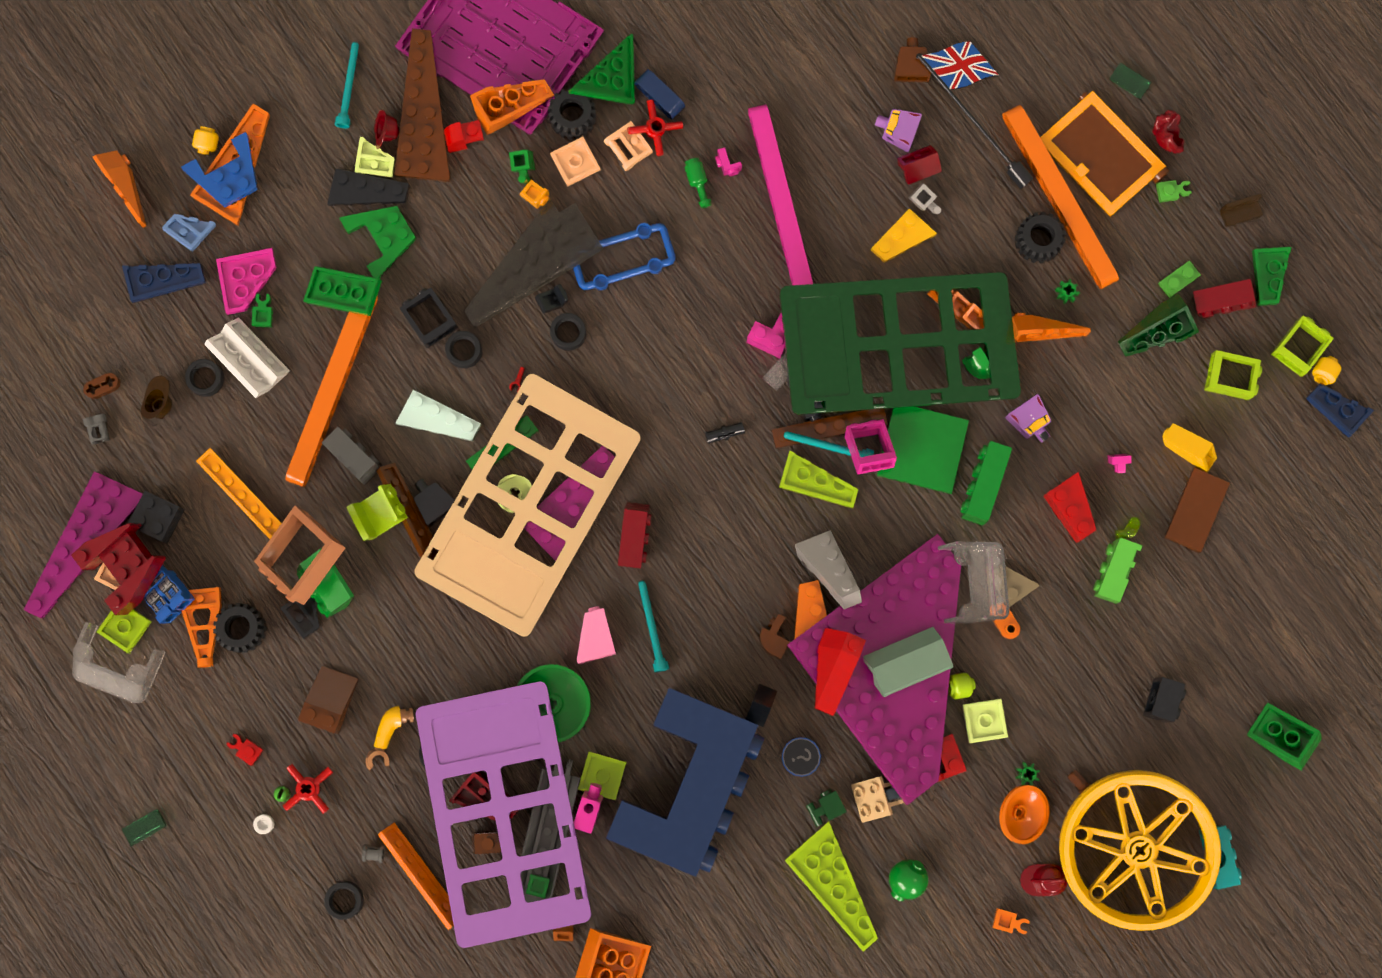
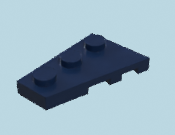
[1306,384,1374,438]

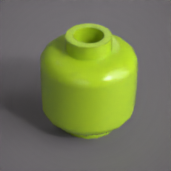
[948,673,976,699]

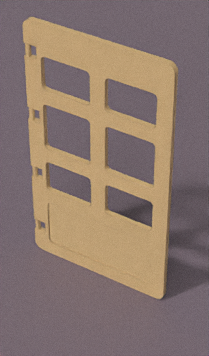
[415,374,640,637]

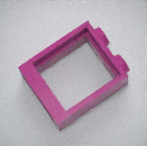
[845,419,897,474]

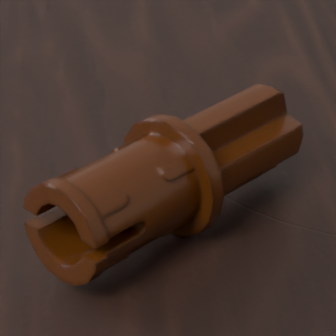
[1068,770,1102,806]

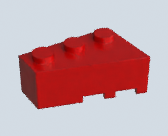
[1043,472,1096,543]

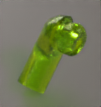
[1115,517,1140,539]

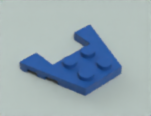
[181,132,258,208]

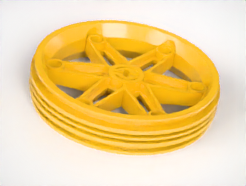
[1059,770,1221,931]

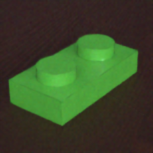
[1158,260,1201,298]

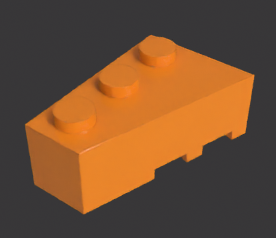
[794,580,827,640]

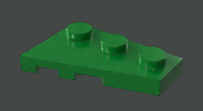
[1252,247,1292,306]

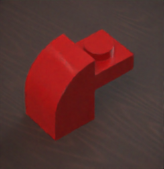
[444,120,484,153]

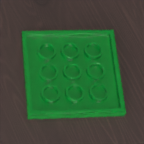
[877,406,969,494]

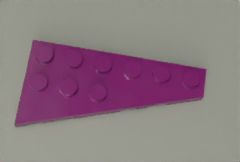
[524,446,615,562]

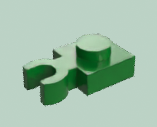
[252,294,273,327]

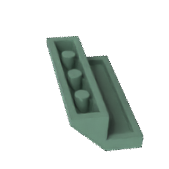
[863,627,953,697]

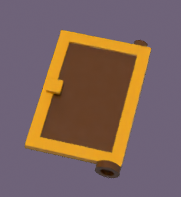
[1040,91,1170,217]

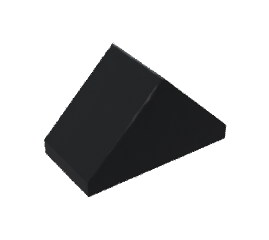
[745,684,777,727]

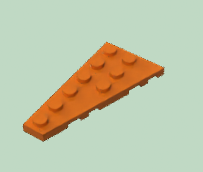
[190,104,270,226]

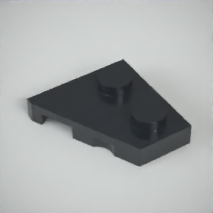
[280,597,320,640]

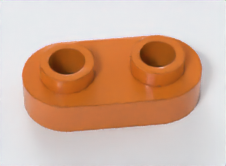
[990,603,1020,639]

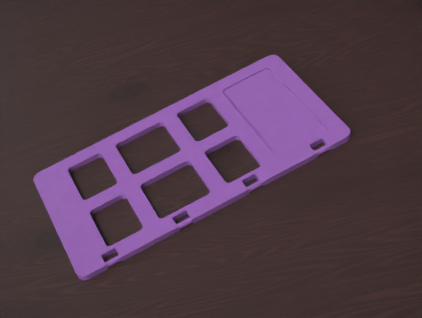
[416,682,591,948]

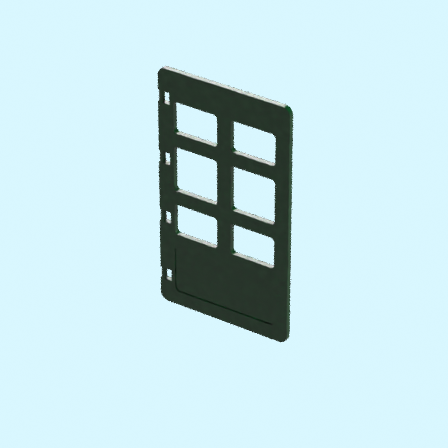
[780,272,1021,415]

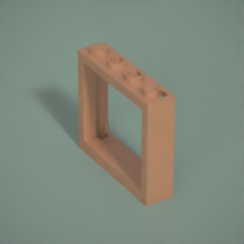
[254,506,345,605]

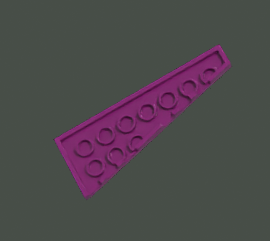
[24,471,143,619]

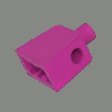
[574,783,604,834]

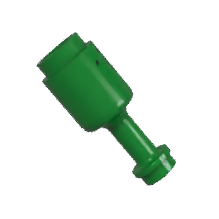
[684,158,712,208]

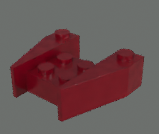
[71,523,166,615]

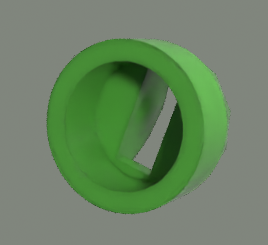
[274,786,291,802]

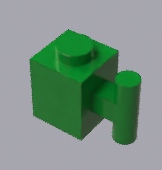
[509,150,535,185]

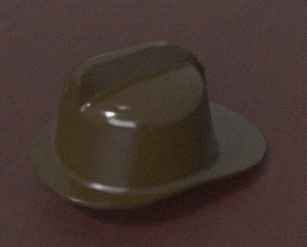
[141,375,172,419]

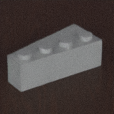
[795,530,862,609]

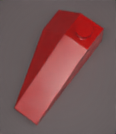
[815,628,866,716]

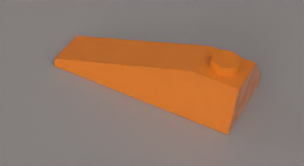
[470,79,554,135]
[93,150,146,228]
[1012,313,1091,343]

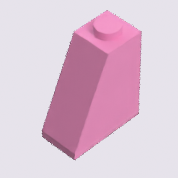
[577,606,616,664]

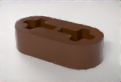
[83,373,121,399]

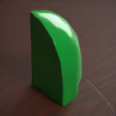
[962,347,990,379]

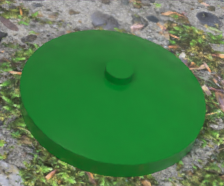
[517,664,591,743]

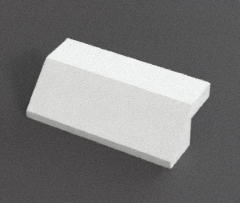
[205,318,290,398]

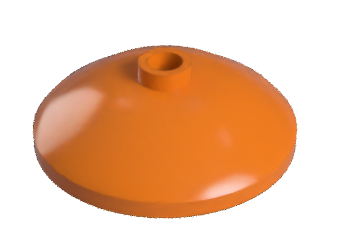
[999,785,1049,844]

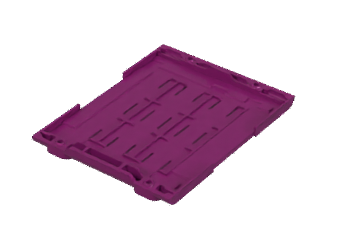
[395,0,604,135]

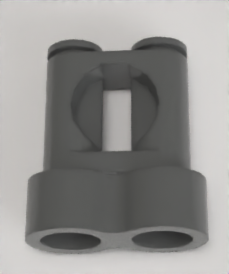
[83,414,110,445]

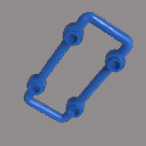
[570,223,676,290]

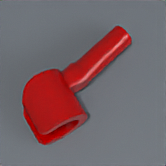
[509,367,525,392]

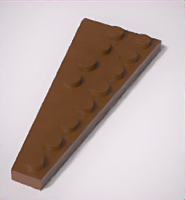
[394,28,450,182]

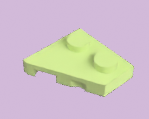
[355,137,395,178]

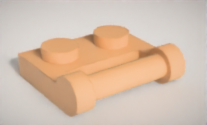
[604,121,653,171]

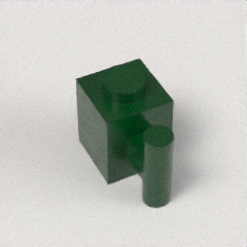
[806,789,847,827]

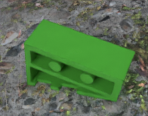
[1093,538,1143,604]

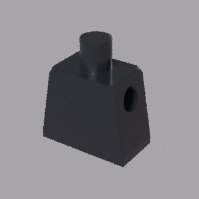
[414,479,459,527]

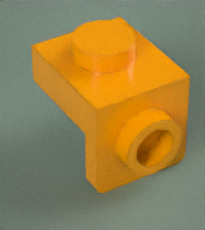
[520,179,549,209]

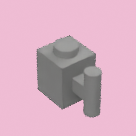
[908,184,941,214]

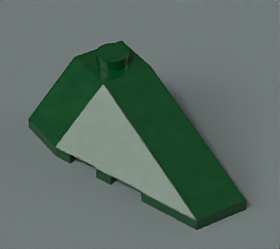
[1118,294,1199,357]

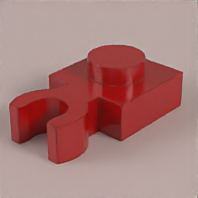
[226,734,264,766]

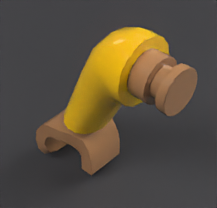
[365,706,414,770]

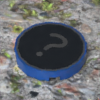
[782,737,821,777]

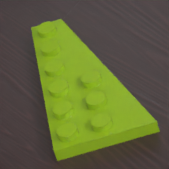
[785,821,878,952]

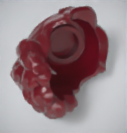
[1152,110,1184,154]

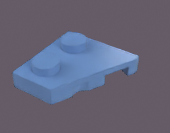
[162,214,216,252]

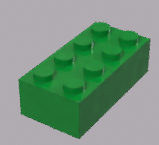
[960,441,1012,526]

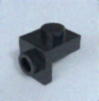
[535,284,568,314]

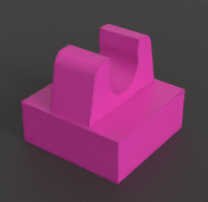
[1108,454,1131,473]

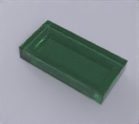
[1109,63,1152,99]
[122,809,167,846]

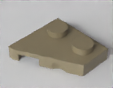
[986,565,1039,607]

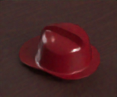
[374,110,399,149]
[1020,864,1067,896]

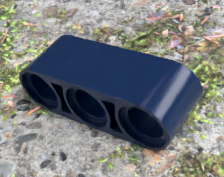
[634,69,685,120]

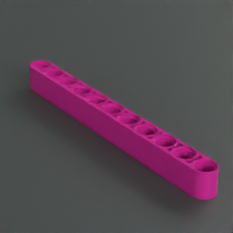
[748,104,813,285]

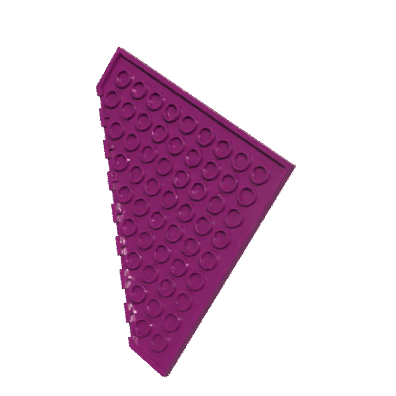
[787,534,961,805]

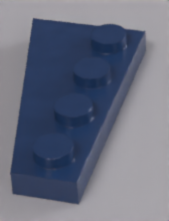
[122,263,206,303]

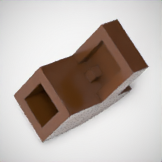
[760,614,790,660]

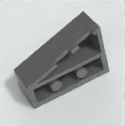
[321,427,380,485]

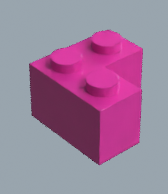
[746,313,785,359]

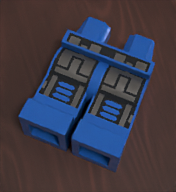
[144,565,195,624]

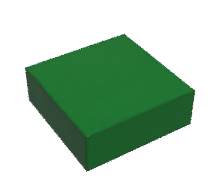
[526,874,550,898]

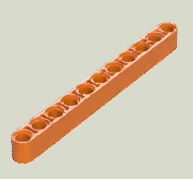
[1002,105,1119,289]
[285,295,378,487]

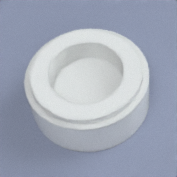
[253,814,274,834]

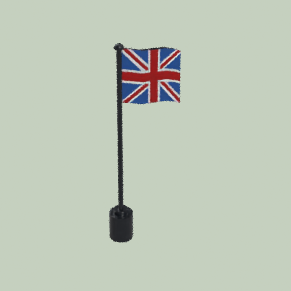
[916,41,1035,189]

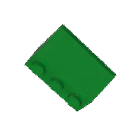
[297,548,354,618]

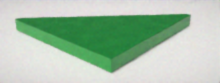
[569,34,635,105]

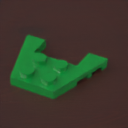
[339,206,416,279]

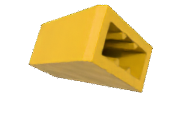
[1162,423,1217,473]

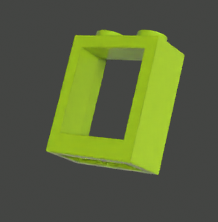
[1271,315,1334,377]
[1204,350,1262,400]

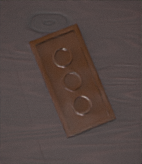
[1164,467,1230,553]

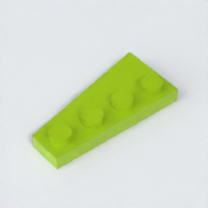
[779,451,858,509]

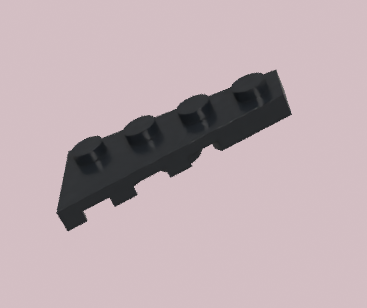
[327,169,410,206]

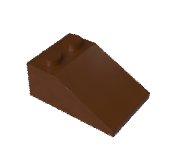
[298,666,359,734]

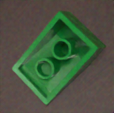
[1247,703,1322,771]

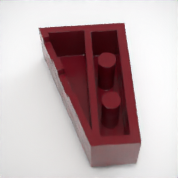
[1193,279,1257,318]
[618,502,652,569]
[449,771,519,821]

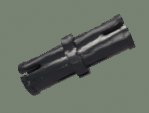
[705,422,745,444]

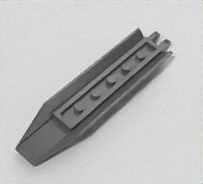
[521,757,580,903]

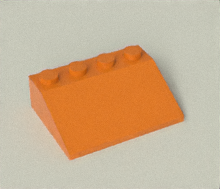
[575,928,651,978]

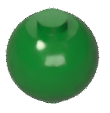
[889,859,929,901]

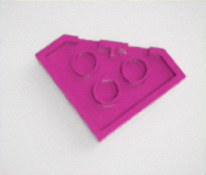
[216,248,277,315]

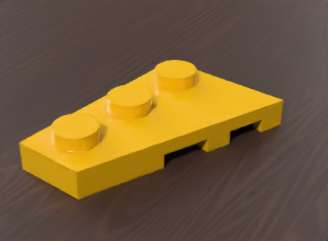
[871,209,937,263]

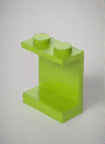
[346,484,408,541]

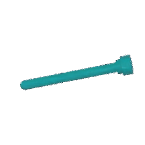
[335,42,359,129]
[784,431,874,457]
[638,581,670,673]

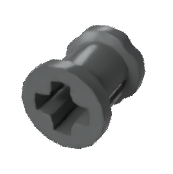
[362,844,385,863]

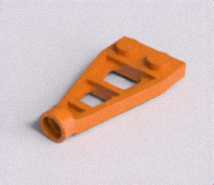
[181,587,222,668]

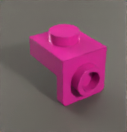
[715,147,742,176]

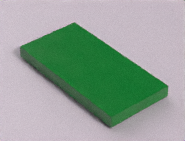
[303,266,382,316]

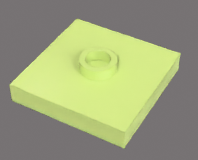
[962,699,1008,743]

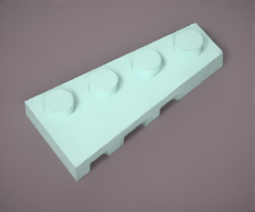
[396,390,481,441]

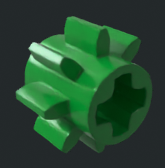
[1055,279,1080,304]
[1015,762,1040,786]

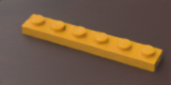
[196,448,282,539]

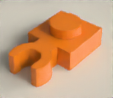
[992,908,1030,934]

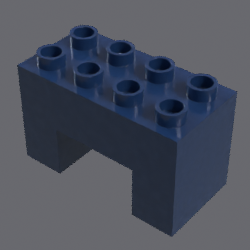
[606,688,765,877]

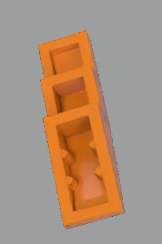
[927,290,984,330]

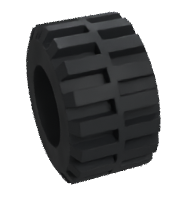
[548,87,596,140]
[1015,212,1066,263]
[213,603,267,653]

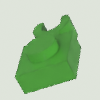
[1156,180,1192,203]

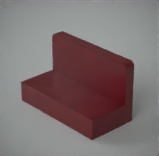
[897,145,942,185]

